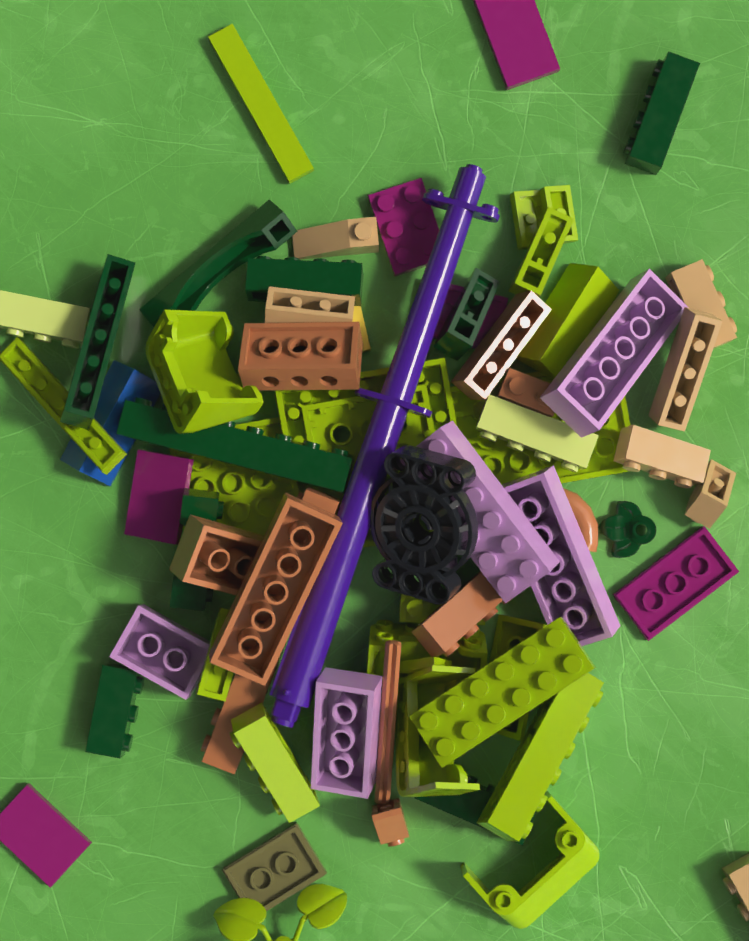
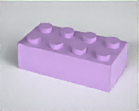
[311,667,383,799]

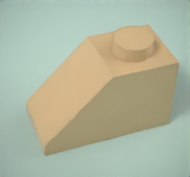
[684,459,736,529]

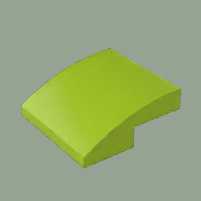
[510,185,578,250]

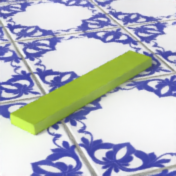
[208,23,314,184]
[0,337,127,475]

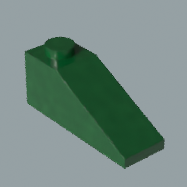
[433,268,500,361]

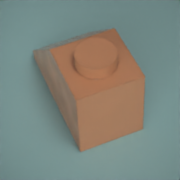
[372,798,409,847]

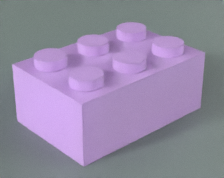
[109,604,210,700]

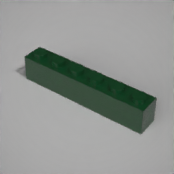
[60,254,135,430]

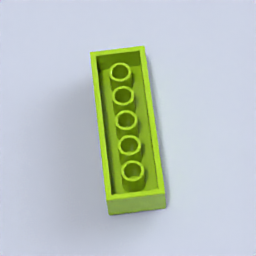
[409,617,596,768]
[477,673,604,842]

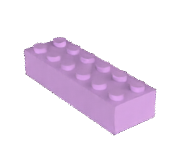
[540,269,689,438]
[400,420,560,603]
[502,465,620,646]

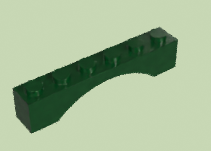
[139,200,298,327]

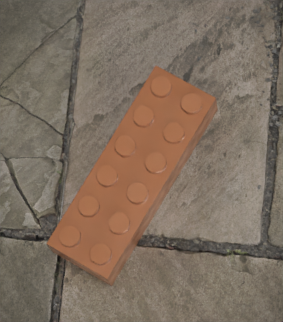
[209,492,343,686]

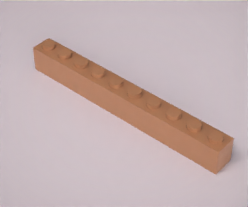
[200,487,341,774]

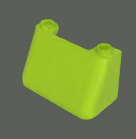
[146,310,264,433]

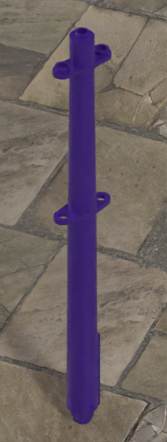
[269,164,500,728]

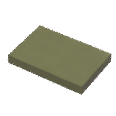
[222,822,327,911]

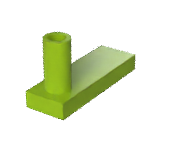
[196,607,233,702]

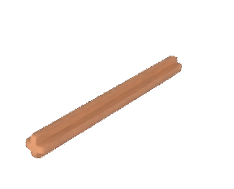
[374,640,401,805]

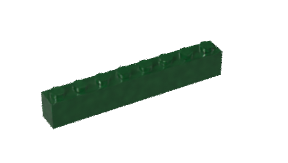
[116,397,353,493]

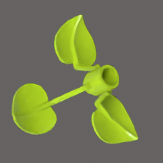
[213,884,347,941]

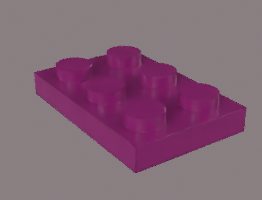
[368,178,439,277]

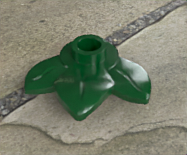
[598,501,657,558]

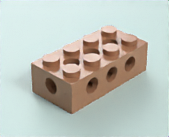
[238,322,363,391]

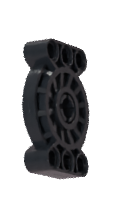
[370,445,478,605]

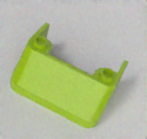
[395,665,480,797]
[460,790,599,929]

